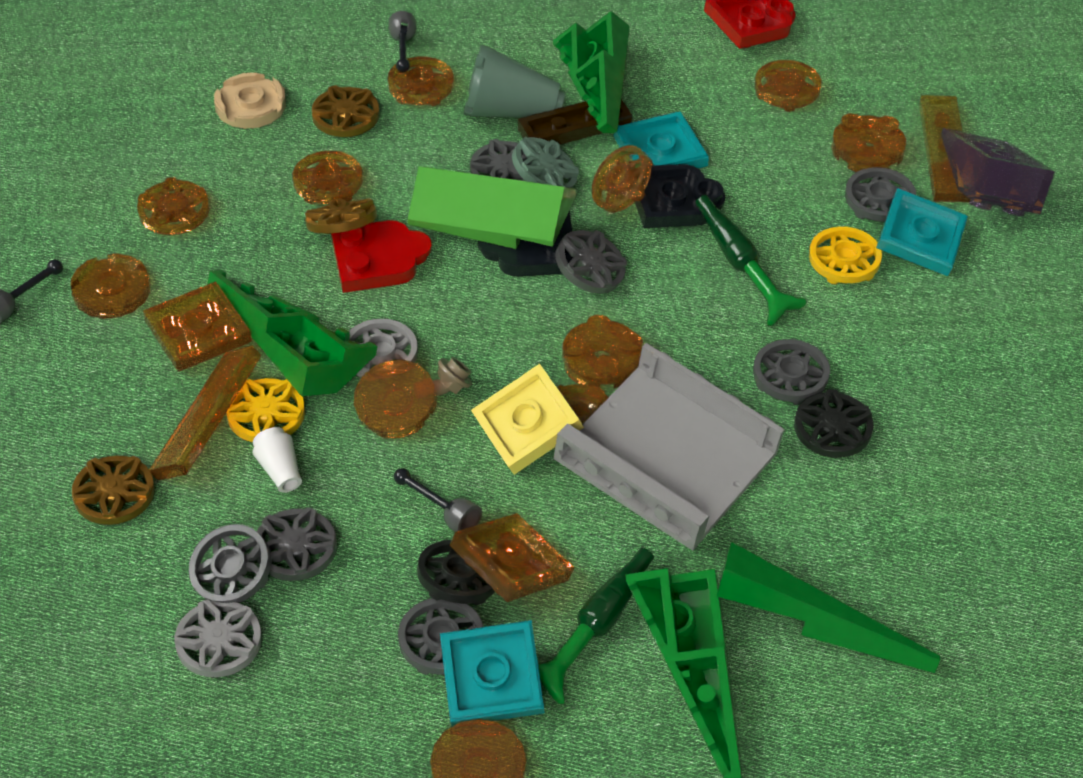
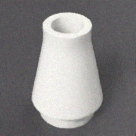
[252,427,302,493]

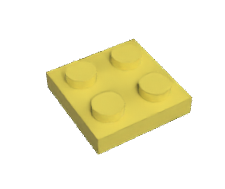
[471,364,584,475]

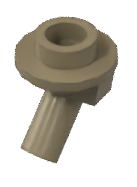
[414,357,472,400]

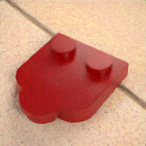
[704,0,796,49]
[331,220,432,293]

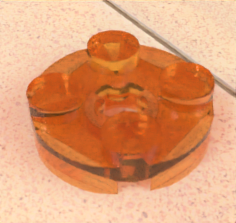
[831,113,906,172]
[562,314,643,390]

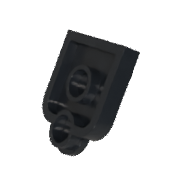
[626,164,726,228]
[478,211,575,277]

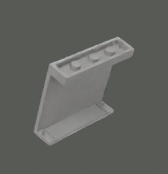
[554,343,785,551]

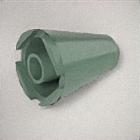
[463,45,565,118]

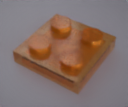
[143,281,252,372]
[450,513,575,602]

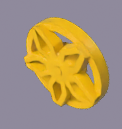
[809,226,882,285]
[226,378,305,442]

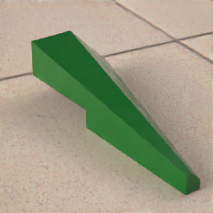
[553,11,630,133]
[207,270,378,396]
[717,542,941,673]
[625,568,743,778]

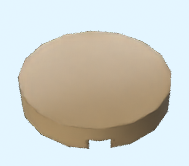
[214,73,286,129]

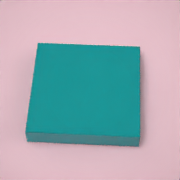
[613,111,709,169]
[876,188,968,276]
[440,620,545,727]

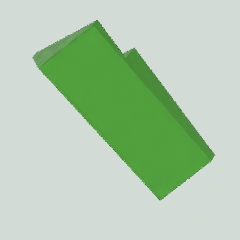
[408,166,576,249]

